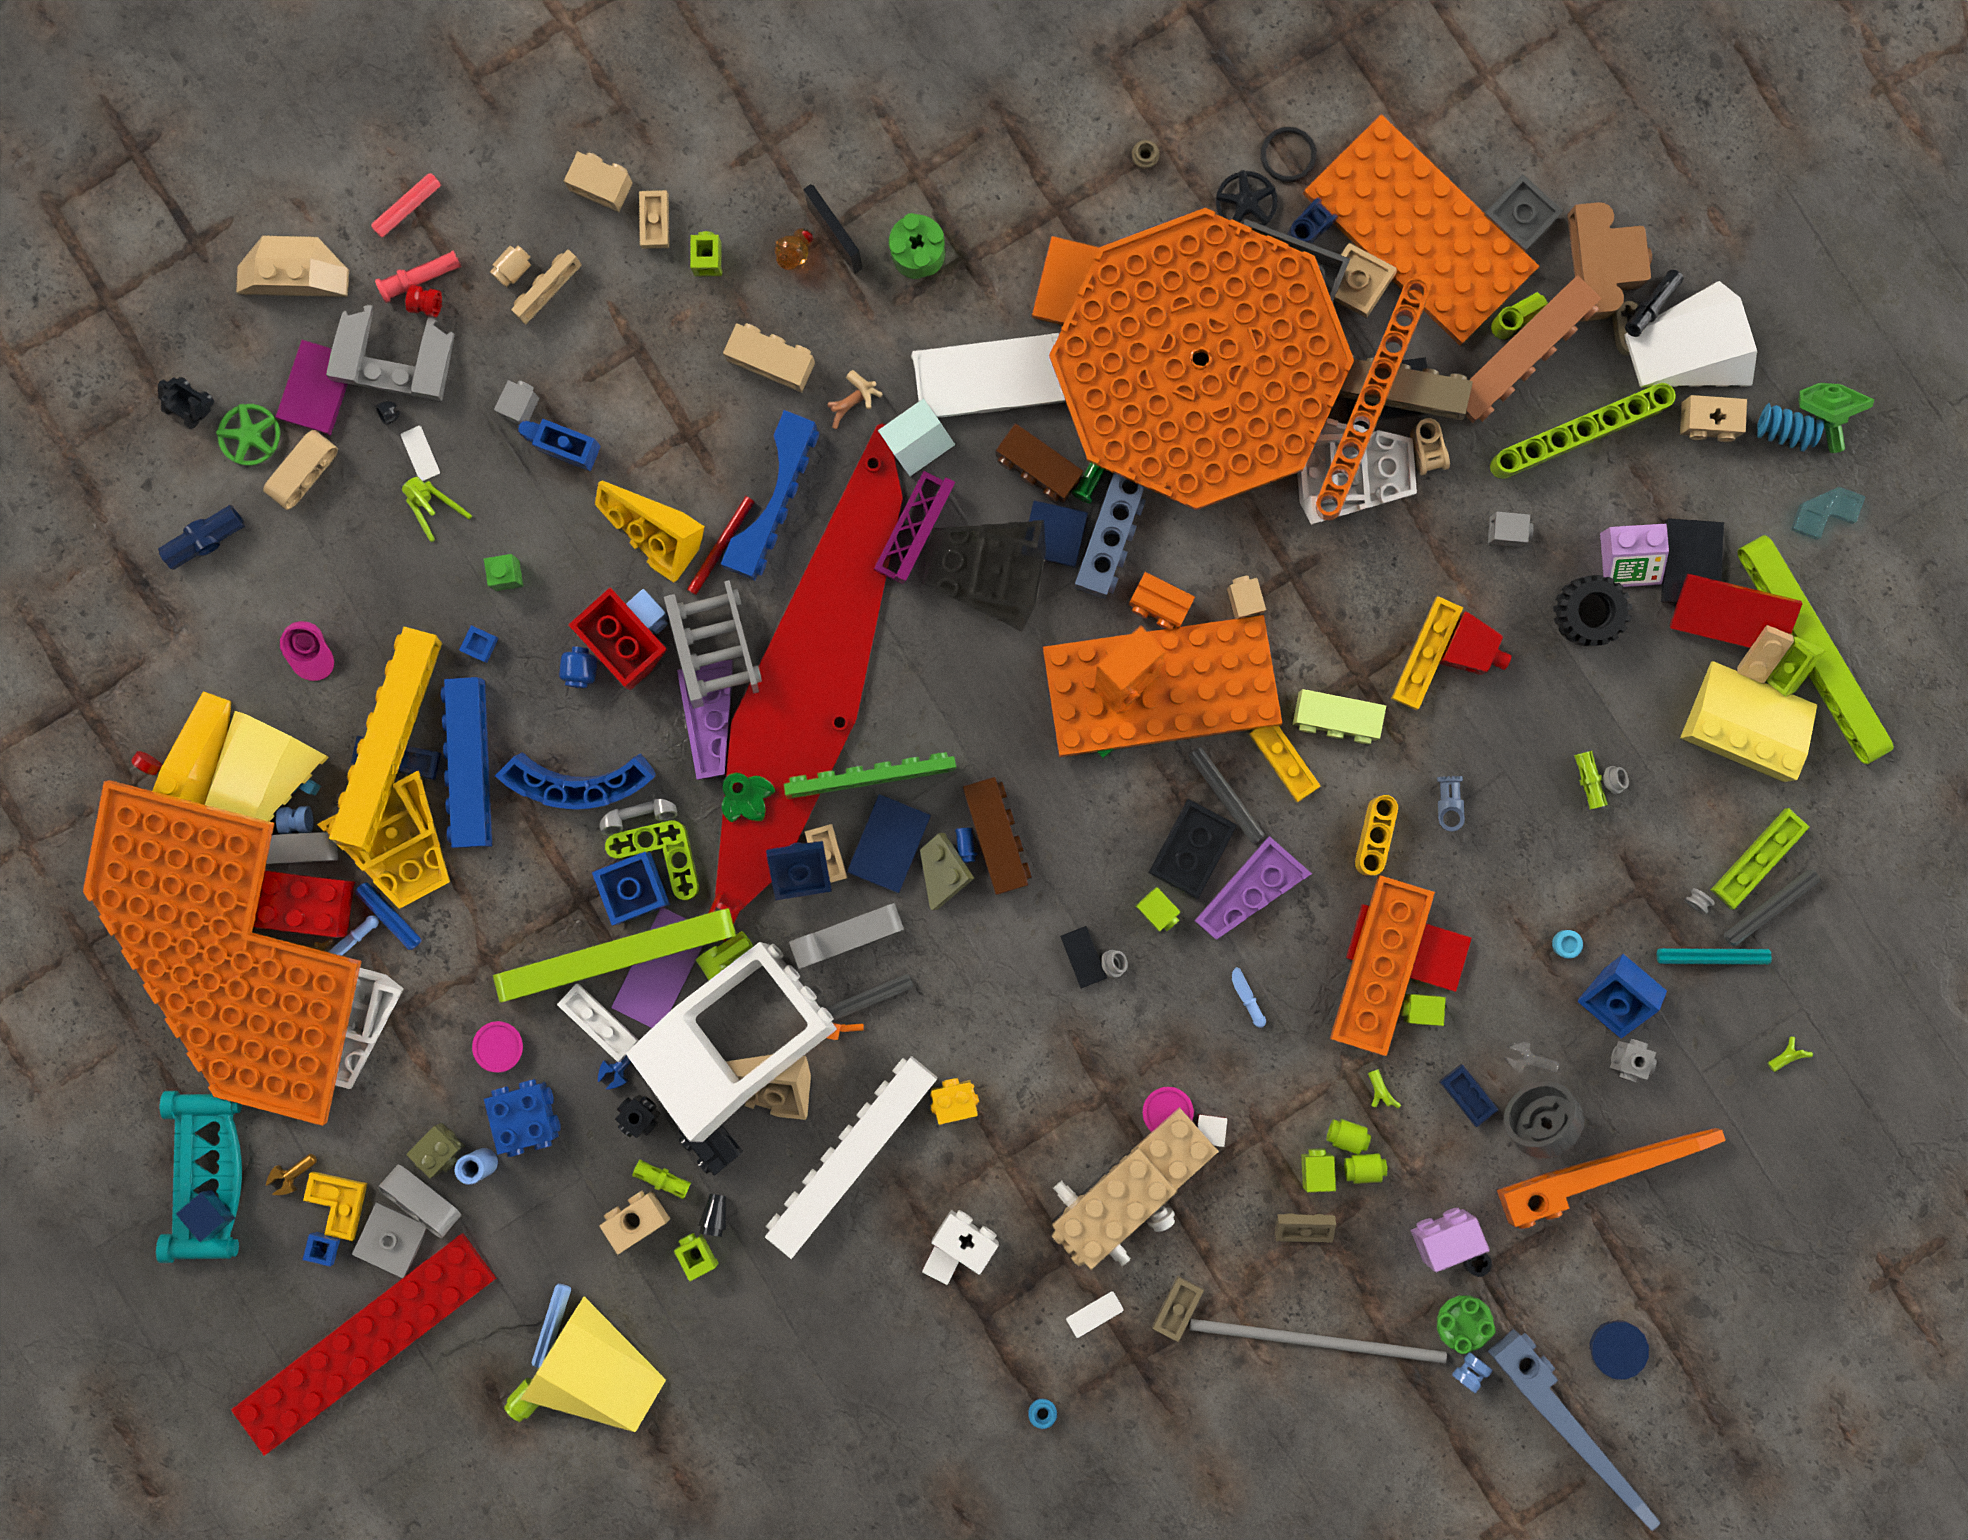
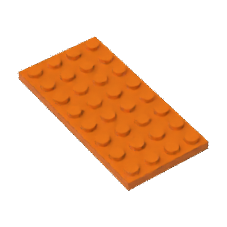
[1303,114,1539,346]
[1043,615,1282,757]

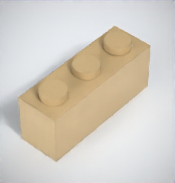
[723,323,815,393]

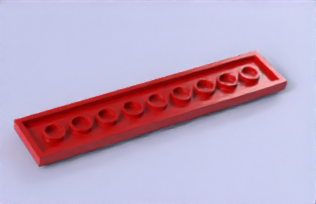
[231,1233,496,1456]

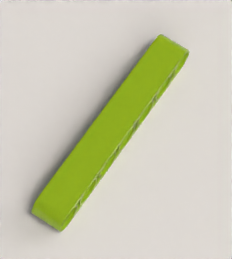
[1490,383,1676,479]

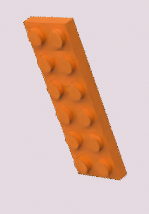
[1330,875,1435,1056]

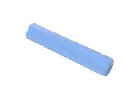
[532,1284,571,1368]

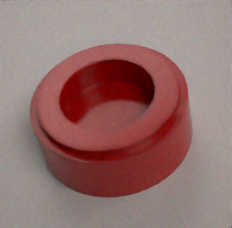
[131,751,162,775]

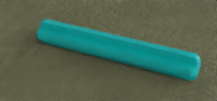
[1656,948,1772,964]

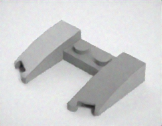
[326,305,455,402]

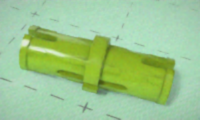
[1574,751,1608,809]
[632,1159,691,1200]

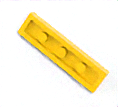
[1391,596,1463,710]

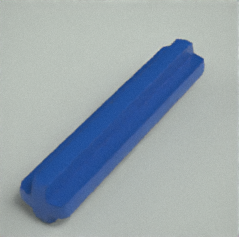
[355,882,422,950]

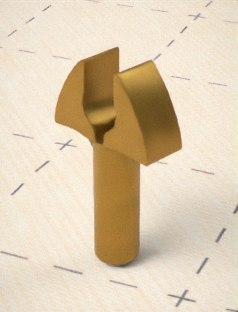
[266,1153,317,1195]

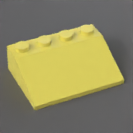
[1680,661,1817,782]

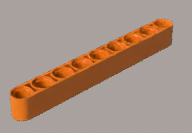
[1316,278,1429,521]

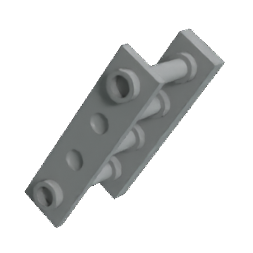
[664,580,762,709]

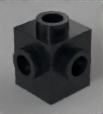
[615,1095,660,1138]

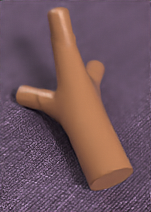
[828,390,864,429]

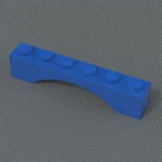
[721,410,819,581]

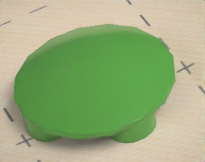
[1437,1295,1495,1354]

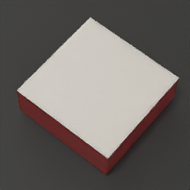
[1197,1114,1227,1147]
[922,1246,959,1285]

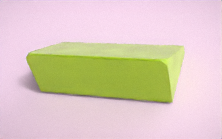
[1766,637,1825,697]

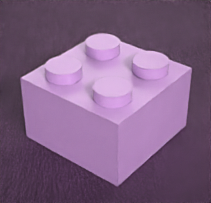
[1411,1208,1490,1272]

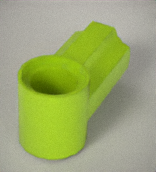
[1491,292,1548,339]
[695,931,754,980]

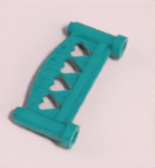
[156,1091,242,1263]

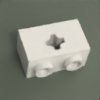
[932,1210,999,1275]

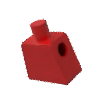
[1439,611,1512,675]

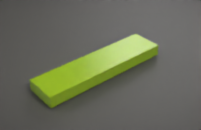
[1711,808,1810,909]

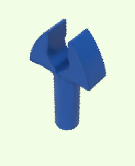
[598,1055,631,1089]

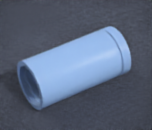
[455,1148,498,1184]

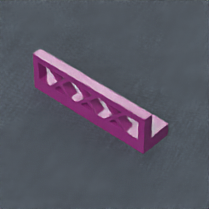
[874,471,955,585]

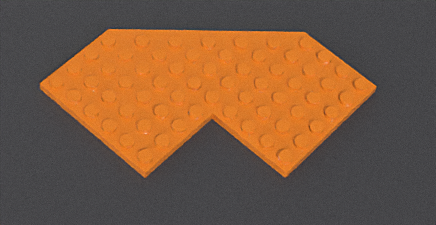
[83,780,361,1126]

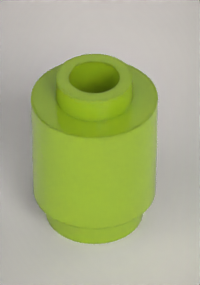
[1326,1119,1371,1155]
[1344,1153,1387,1184]
[504,1377,540,1422]

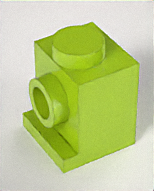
[691,231,722,276]
[674,1232,719,1282]

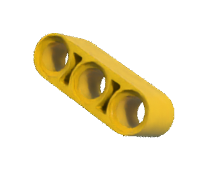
[1355,795,1398,876]

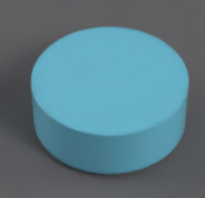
[1552,930,1583,958]

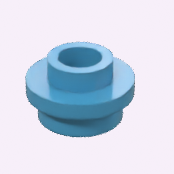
[1028,1399,1057,1429]

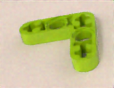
[605,820,699,900]

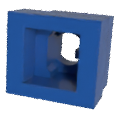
[303,1232,340,1266]

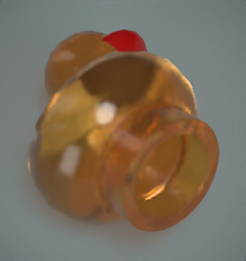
[775,228,813,270]

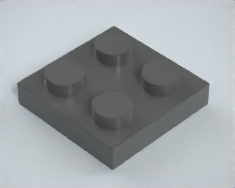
[1484,174,1563,252]

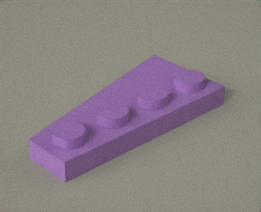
[677,660,733,780]
[1194,836,1312,940]

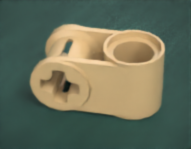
[1410,418,1450,475]

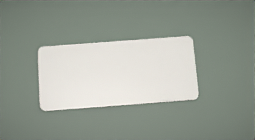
[401,426,440,481]
[1066,1291,1123,1338]

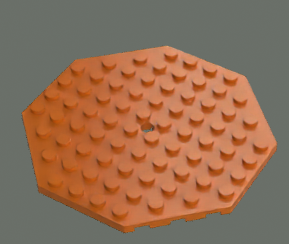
[1049,208,1354,510]

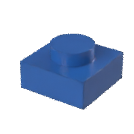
[459,625,499,663]

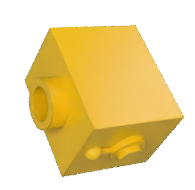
[930,1078,979,1125]

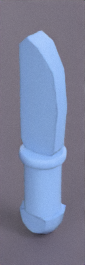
[328,916,379,956]
[1232,967,1266,1028]

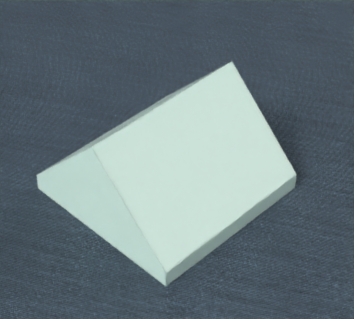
[878,398,955,476]

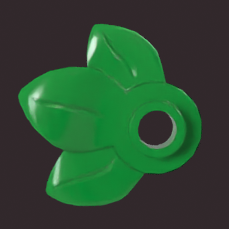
[721,772,775,822]

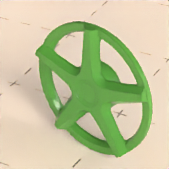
[216,404,280,466]

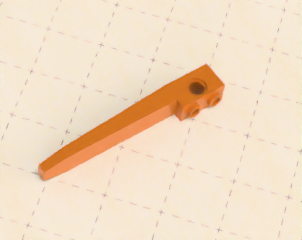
[1497,1128,1726,1229]

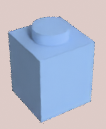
[626,589,669,634]

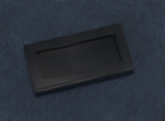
[1060,926,1107,989]

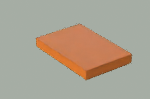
[1032,236,1099,325]

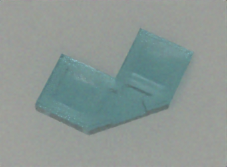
[1791,487,1866,540]

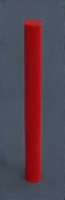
[687,496,755,595]

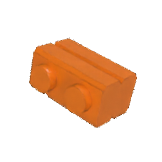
[1129,572,1195,631]

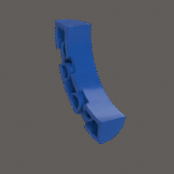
[495,752,656,809]

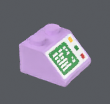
[1600,524,1669,587]

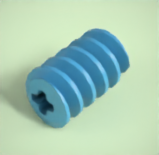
[1757,403,1824,452]

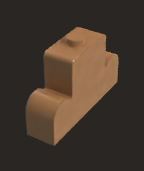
[1567,203,1652,322]

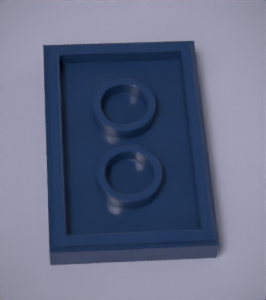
[847,794,931,893]

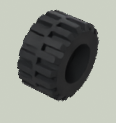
[1553,575,1632,646]

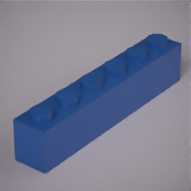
[441,677,492,848]

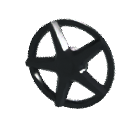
[1216,170,1278,226]

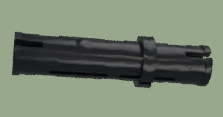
[1625,270,1683,337]

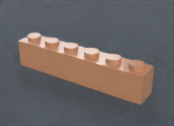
[1465,275,1602,423]

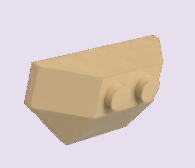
[237,236,349,297]

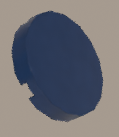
[1590,1320,1649,1379]

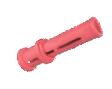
[375,251,461,303]

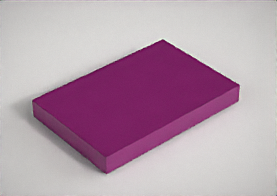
[276,340,348,435]

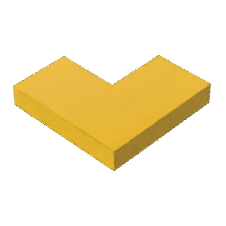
[303,1172,368,1241]

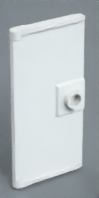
[911,333,1066,418]

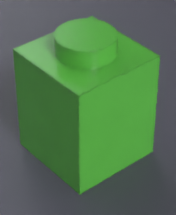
[484,554,523,591]

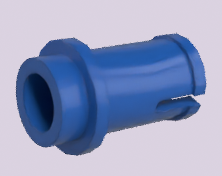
[955,827,978,863]

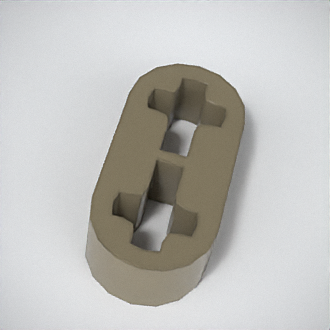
[1612,301,1638,356]

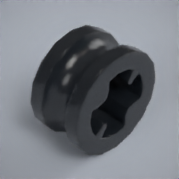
[1463,1253,1492,1277]

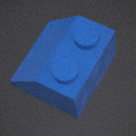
[1577,954,1667,1038]

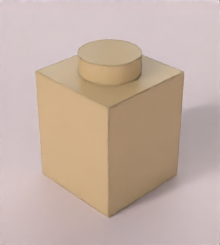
[1227,576,1266,620]

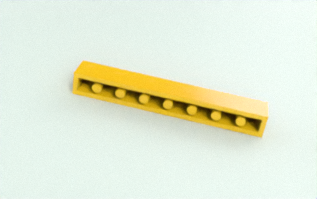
[328,627,442,853]

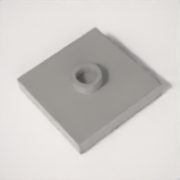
[352,1201,428,1278]

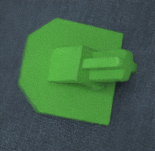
[1798,383,1874,453]

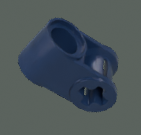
[1287,197,1338,244]

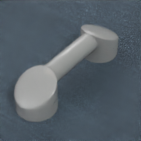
[599,799,678,835]

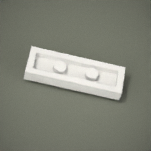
[557,984,639,1062]

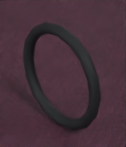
[1260,127,1317,182]

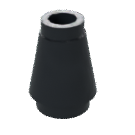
[698,1194,726,1237]

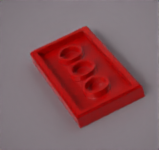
[1669,574,1803,648]
[1346,904,1472,992]

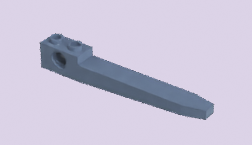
[1488,1329,1661,1531]

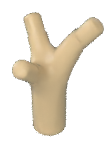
[847,370,882,409]

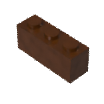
[996,423,1084,504]

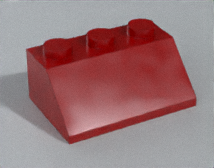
[568,587,667,691]

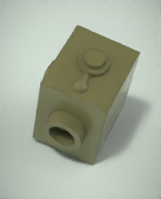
[406,1123,466,1179]

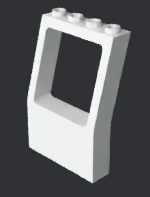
[625,942,837,1142]

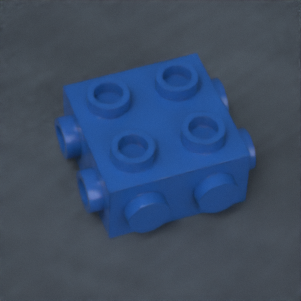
[484,1079,561,1157]

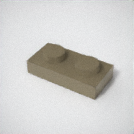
[1275,1213,1336,1242]
[1152,1275,1204,1342]

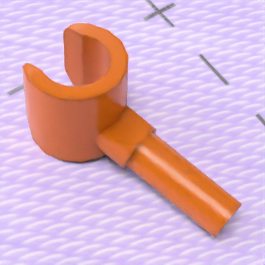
[827,1022,864,1040]

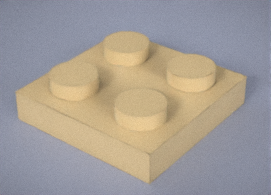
[1334,243,1397,318]

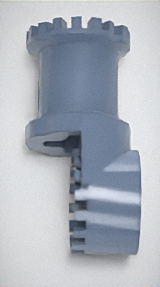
[1437,776,1465,832]

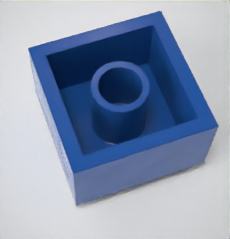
[592,852,671,926]

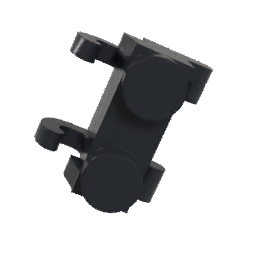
[158,377,215,429]

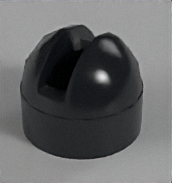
[375,401,400,425]

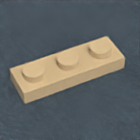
[511,250,581,325]

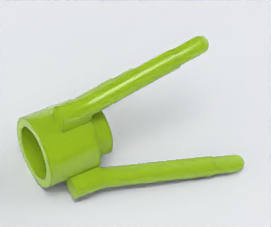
[402,477,472,542]

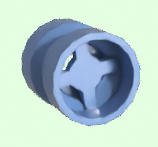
[276,806,313,835]
[1452,1352,1493,1393]

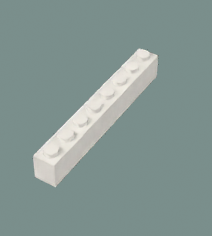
[765,1056,938,1259]

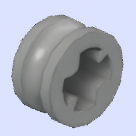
[1684,888,1715,915]

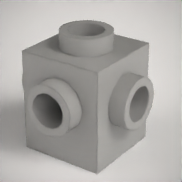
[1610,1039,1657,1082]

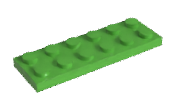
[784,752,956,799]

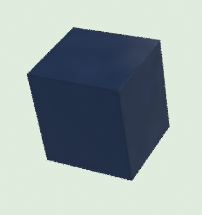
[176,1190,235,1242]

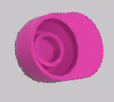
[280,621,335,681]

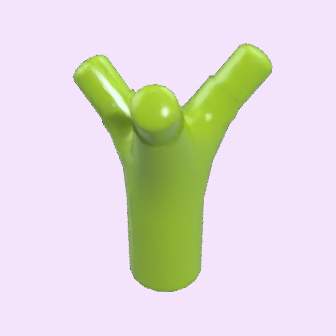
[1767,1037,1813,1072]
[1368,1069,1401,1108]

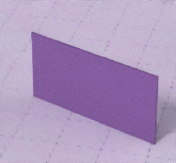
[611,908,703,1028]

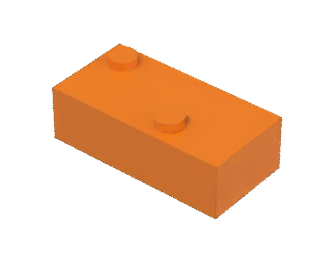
[1094,626,1165,714]

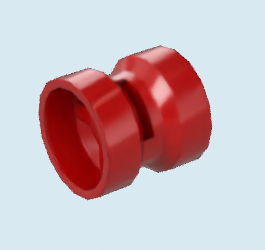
[405,285,442,318]

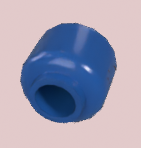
[559,647,597,688]

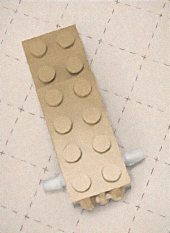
[1052,1107,1219,1269]

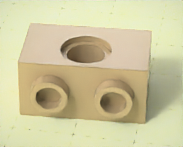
[599,1190,670,1255]

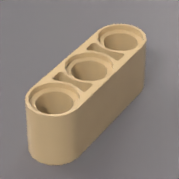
[263,430,338,510]

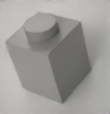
[494,380,539,425]
[1488,512,1533,547]

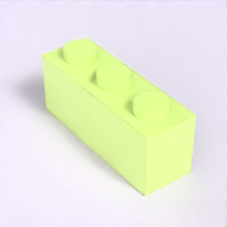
[1293,689,1386,744]

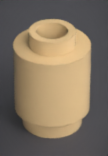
[490,246,531,288]

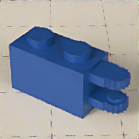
[518,419,601,472]

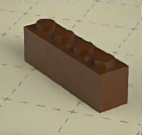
[963,777,1032,895]

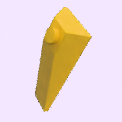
[595,480,705,583]
[152,691,231,805]

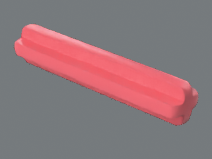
[371,173,441,237]

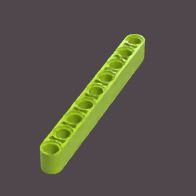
[1737,535,1894,765]
[493,908,736,1003]

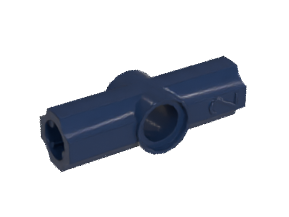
[158,505,245,570]

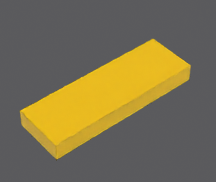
[1249,726,1321,803]

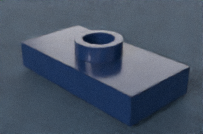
[1439,1064,1499,1127]

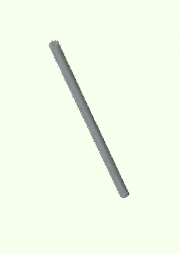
[1189,1319,1447,1363]

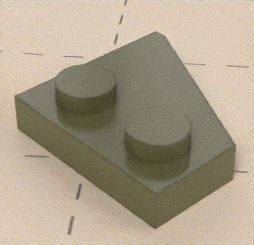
[920,833,974,911]

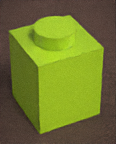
[1135,887,1180,931]
[1400,993,1446,1026]
[1301,1148,1336,1192]

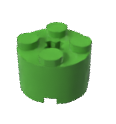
[889,213,945,279]

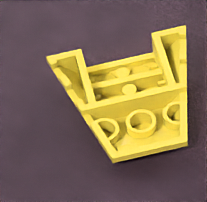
[205,711,329,822]
[520,1296,666,1432]

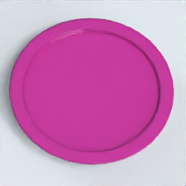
[472,1021,523,1073]
[1143,1087,1194,1132]

